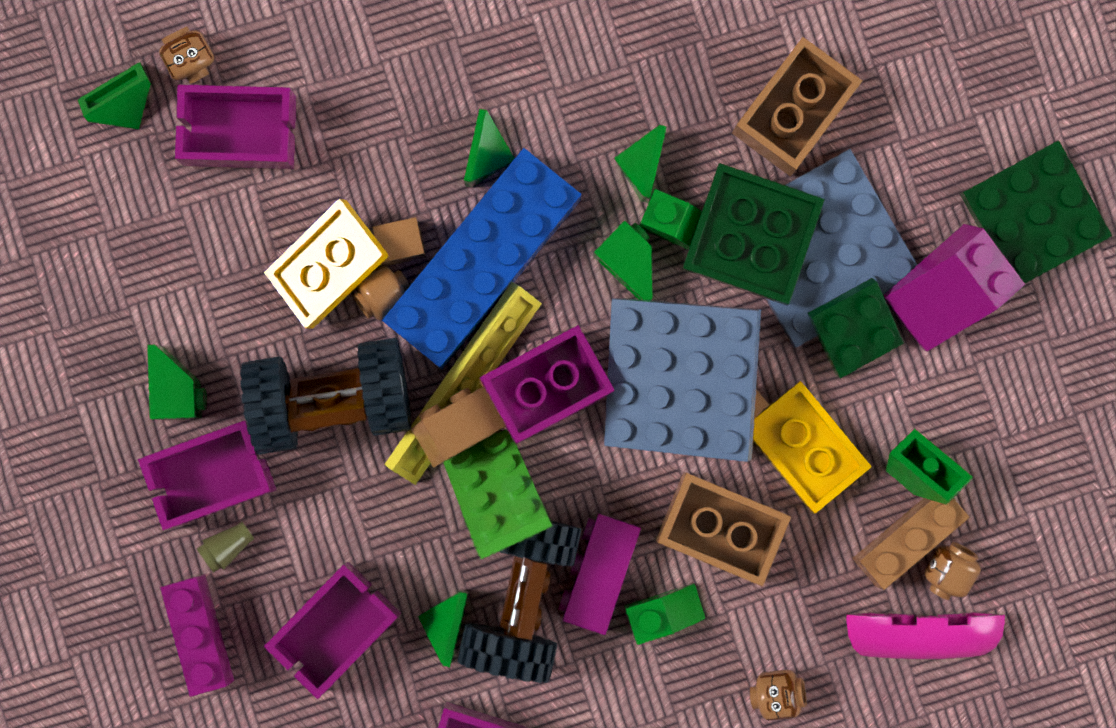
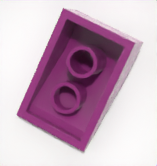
[883,224,1025,352]
[480,325,615,444]

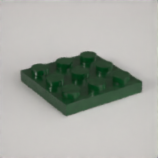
[960,140,1112,284]
[682,163,825,306]

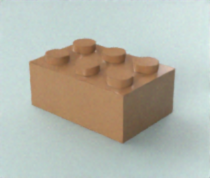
[732,37,863,176]
[655,472,791,587]

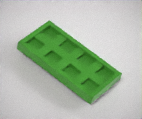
[443,429,552,559]

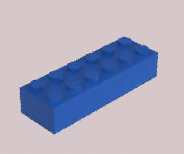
[382,148,582,370]

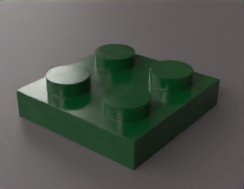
[807,278,904,379]

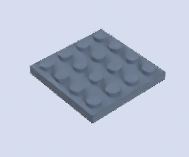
[765,149,917,348]
[604,298,761,462]

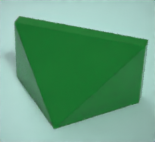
[77,62,151,129]
[464,108,515,188]
[614,125,667,203]
[418,589,469,667]

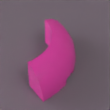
[846,612,1005,659]

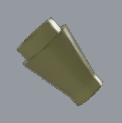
[197,521,254,573]

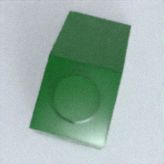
[639,189,702,250]
[593,220,653,301]
[147,344,207,420]
[886,429,973,505]
[624,583,706,645]

